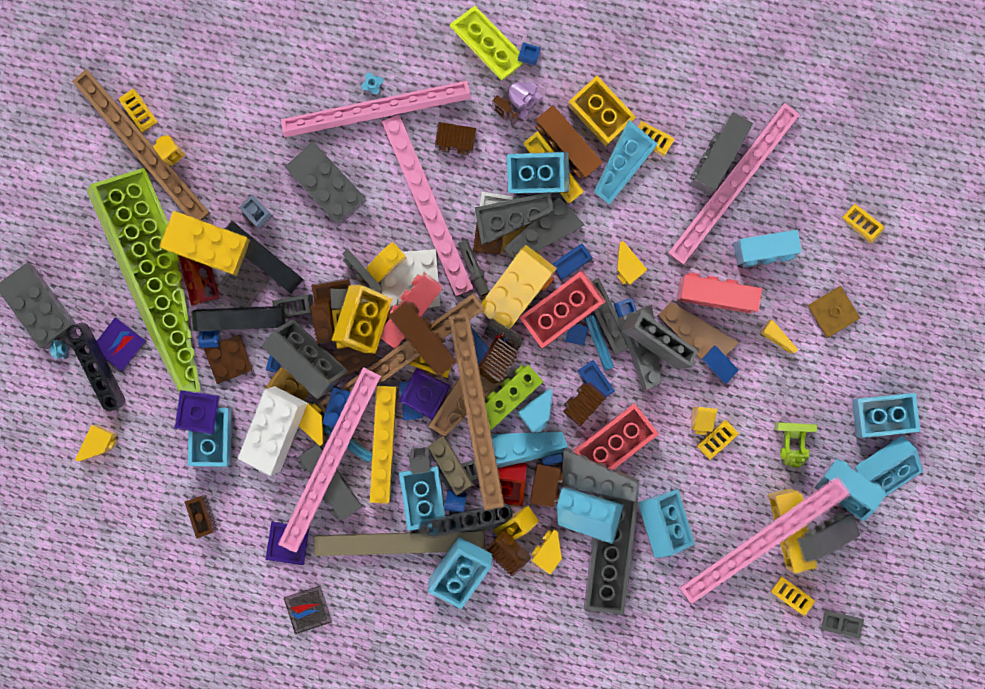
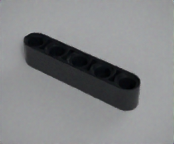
[225,221,304,294]
[191,306,286,331]
[66,322,125,412]
[419,504,513,538]

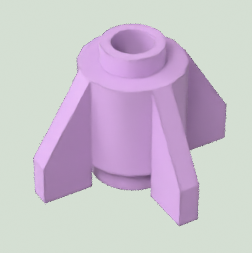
[508,82,544,118]

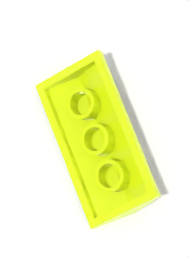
[449,6,524,80]

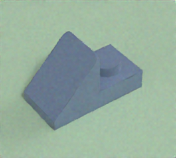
[239,195,273,229]

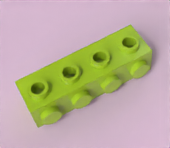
[486,365,544,431]

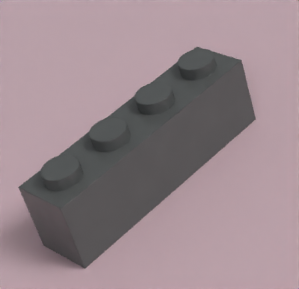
[621,311,698,369]
[298,444,362,521]
[797,512,860,562]

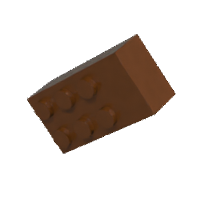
[388,301,457,377]

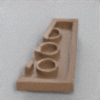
[657,302,739,359]
[428,375,502,437]

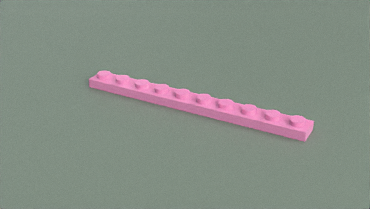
[281,81,471,138]
[667,103,800,265]
[382,114,473,296]
[279,368,381,553]
[680,477,850,604]

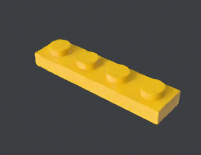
[523,131,584,204]

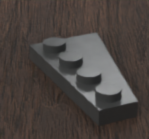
[475,192,554,246]
[503,197,585,260]
[618,305,662,390]
[561,448,639,501]

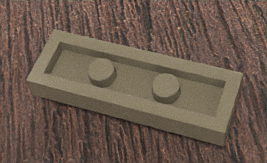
[428,436,474,496]

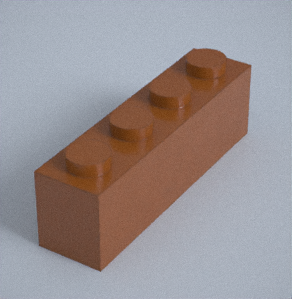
[535,105,603,180]

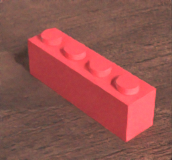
[381,272,442,349]

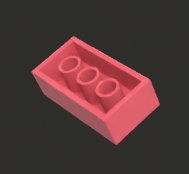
[519,271,606,348]
[676,273,762,314]
[573,403,659,470]

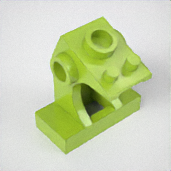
[774,422,817,468]

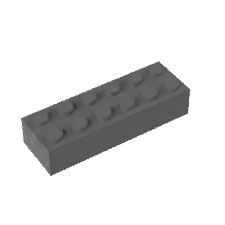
[584,493,638,615]

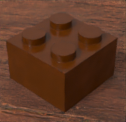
[530,463,564,508]

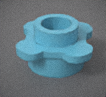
[361,73,383,95]
[50,340,68,359]

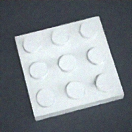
[381,249,441,311]

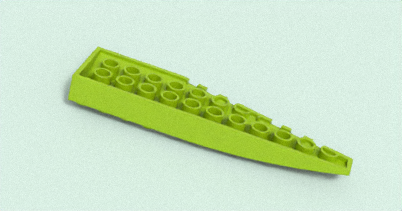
[86,167,200,394]

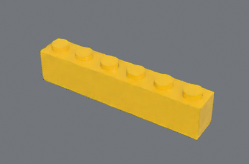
[370,386,398,503]

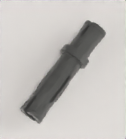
[458,239,490,296]

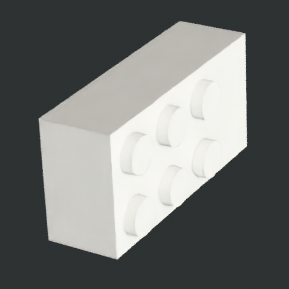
[238,386,308,476]

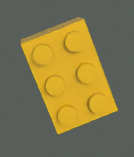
[568,75,636,147]
[332,285,392,354]

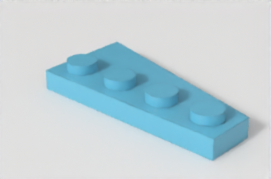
[594,120,658,205]
[491,432,568,468]

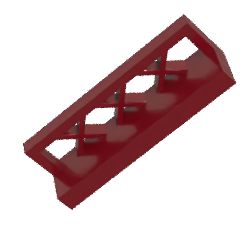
[177,255,220,306]

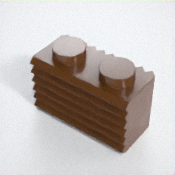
[435,122,476,156]
[310,299,335,344]
[478,337,518,384]
[563,382,607,427]
[184,495,218,539]
[485,530,532,576]

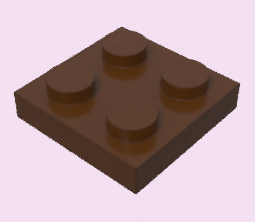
[203,335,254,384]

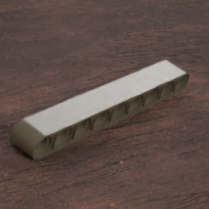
[313,530,485,556]

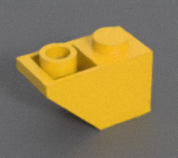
[531,528,562,575]

